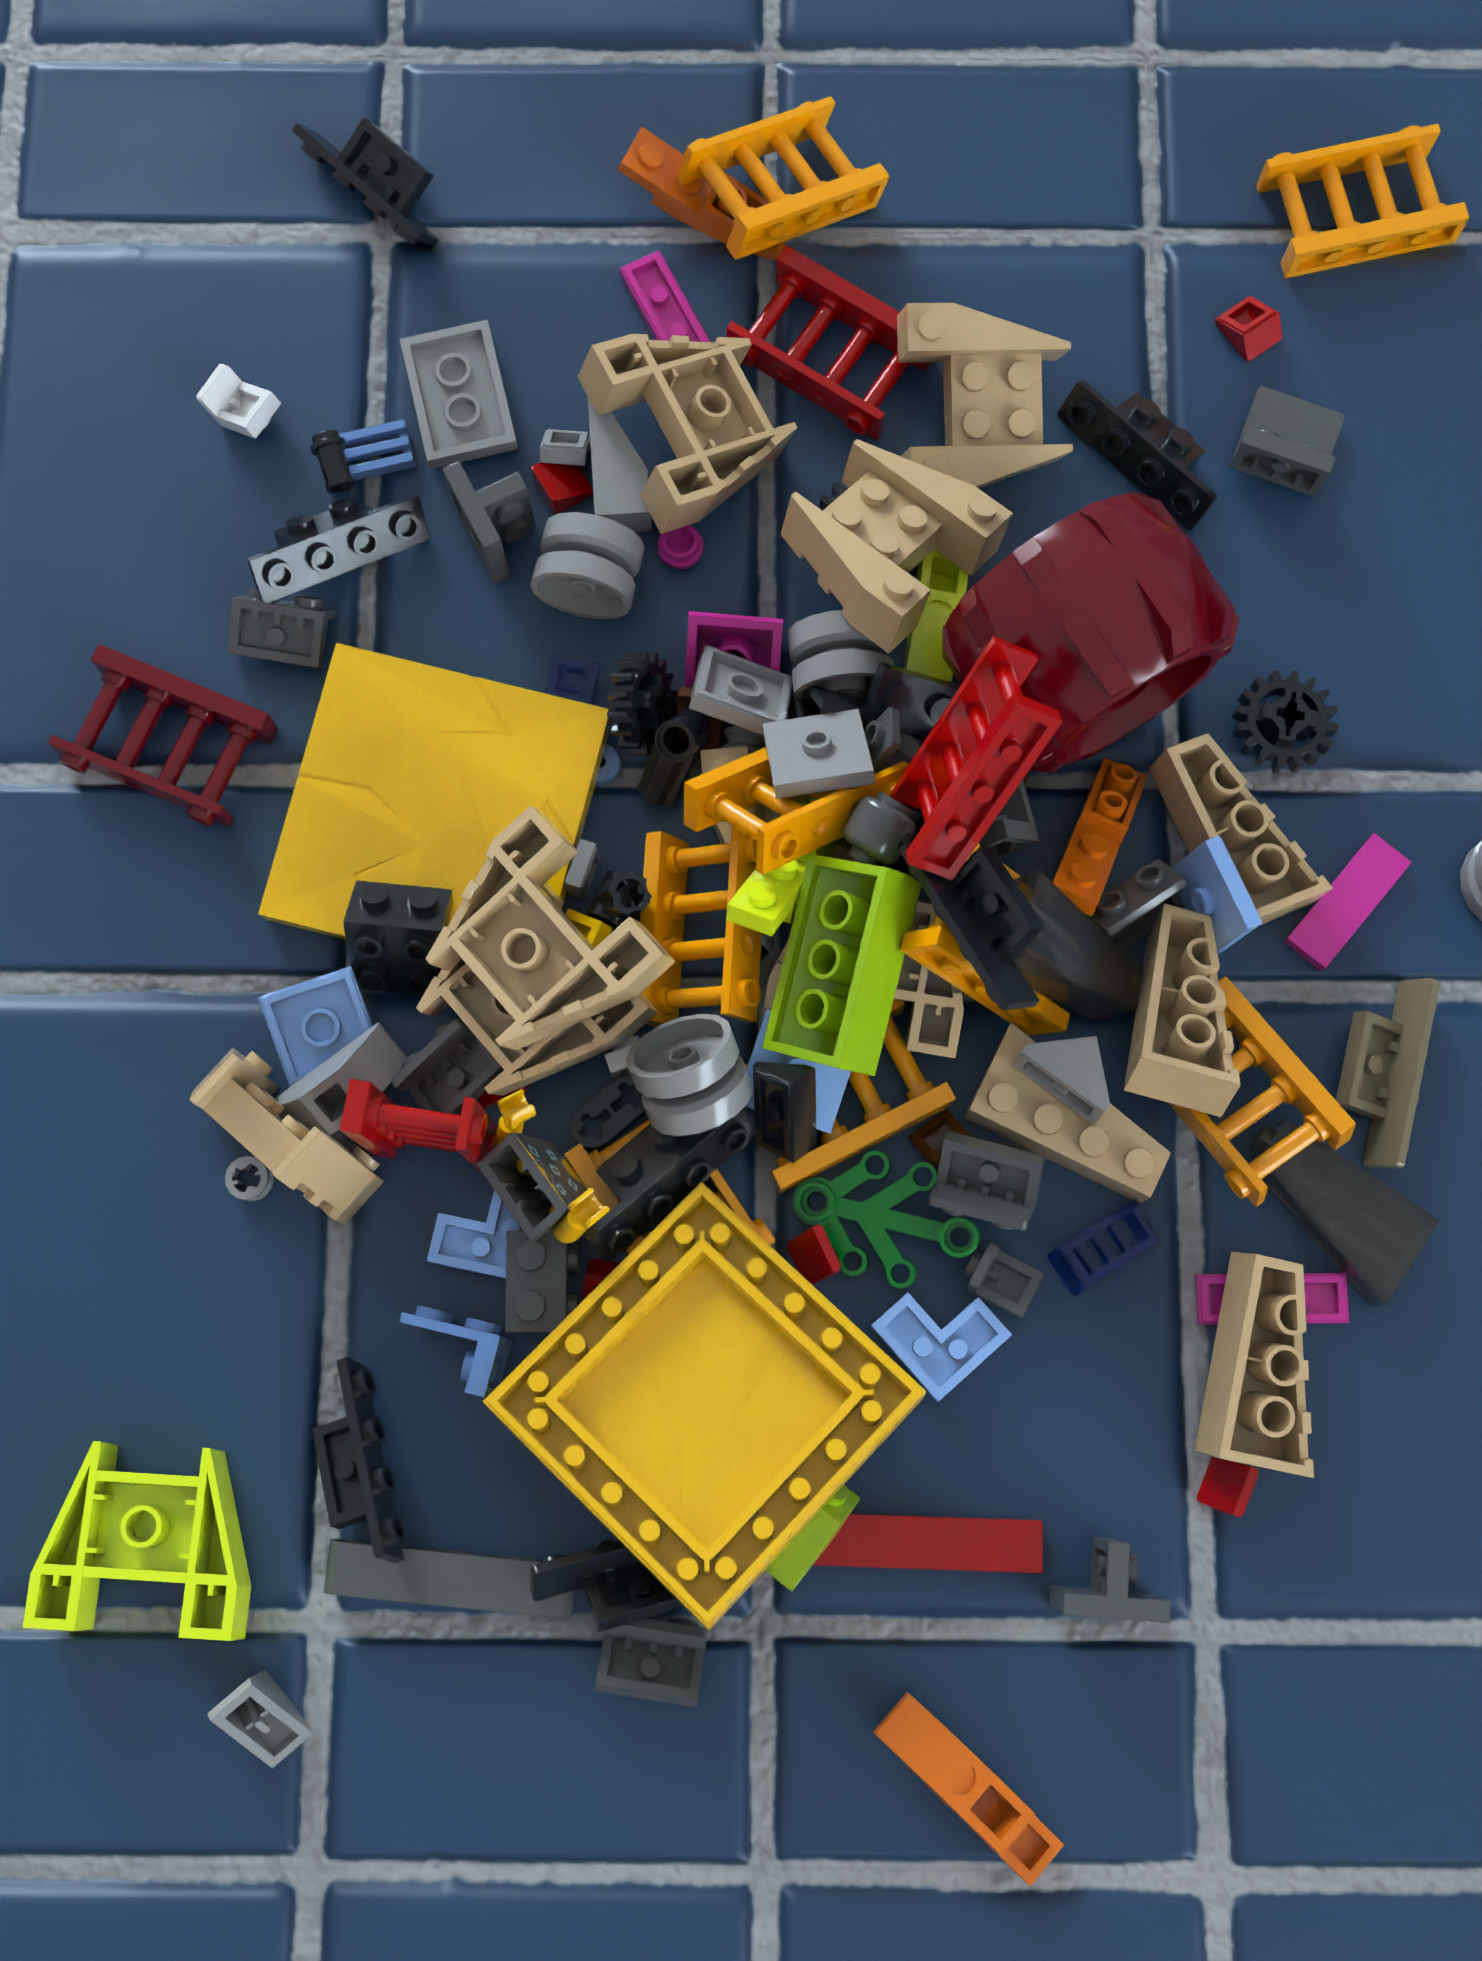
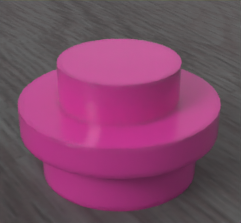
[658,525,704,569]

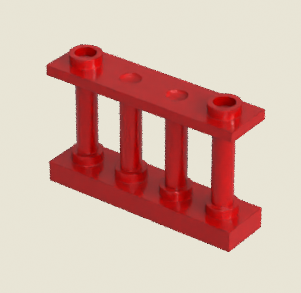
[727,245,932,441]
[891,636,1063,880]
[340,1079,498,1174]

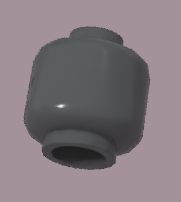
[842,791,917,865]

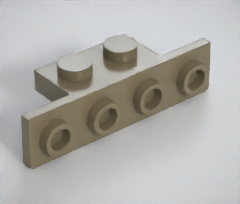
[1336,978,1440,1168]

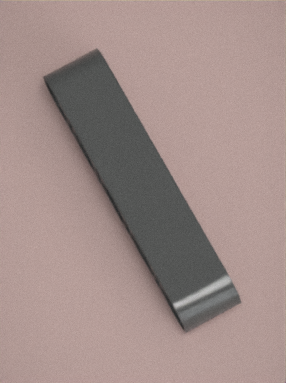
[323,1539,575,1618]

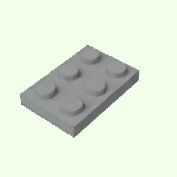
[400,319,518,469]

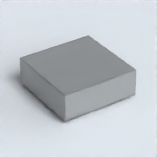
[540,429,591,466]
[565,839,601,899]

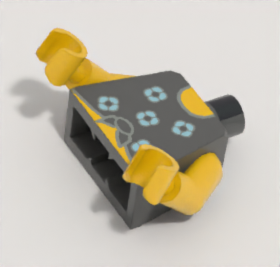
[477,1089,610,1244]

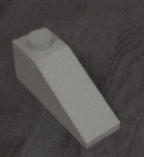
[588,398,652,532]

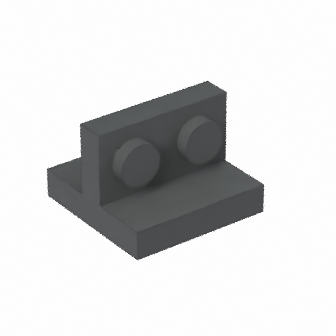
[442,461,536,584]
[1049,1536,1171,1623]

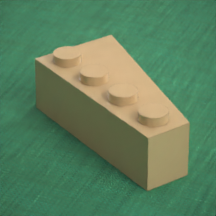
[1149,733,1333,925]
[1124,903,1241,1117]
[964,1023,1171,1203]
[1195,1252,1314,1478]

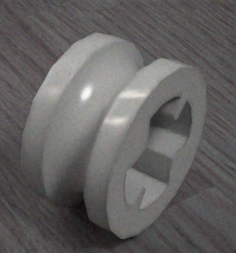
[722,726,765,754]
[225,1156,274,1201]

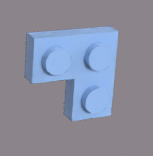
[427,1190,523,1279]
[870,1293,1012,1402]

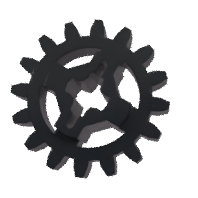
[607,652,677,755]
[1232,670,1339,773]

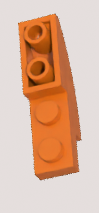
[617,126,787,260]
[1047,757,1147,917]
[873,1692,1064,1886]

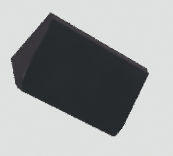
[753,1062,817,1163]

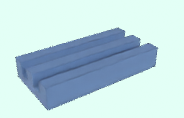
[324,419,416,481]

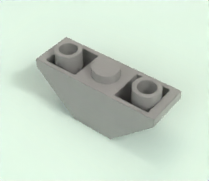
[274,1022,407,1136]

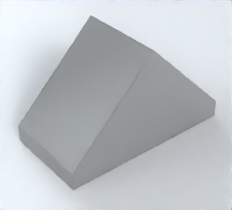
[1013,1036,1110,1125]
[207,1669,313,1769]

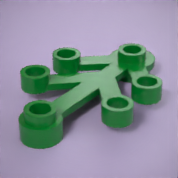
[792,1150,981,1289]

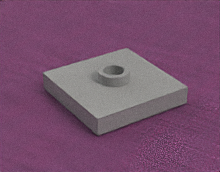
[689,645,792,736]
[762,709,875,799]

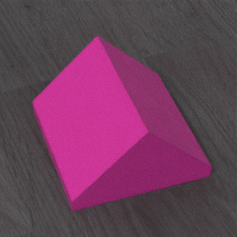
[685,611,784,688]

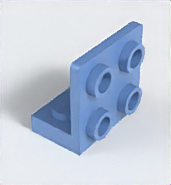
[399,1305,513,1397]

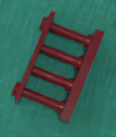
[48,644,278,827]

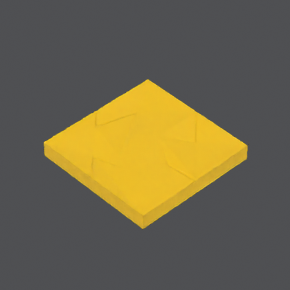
[258,643,613,940]
[483,1182,926,1631]

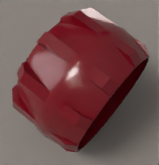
[942,492,1239,773]

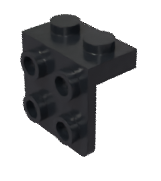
[343,880,453,996]

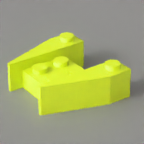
[23,1441,251,1641]

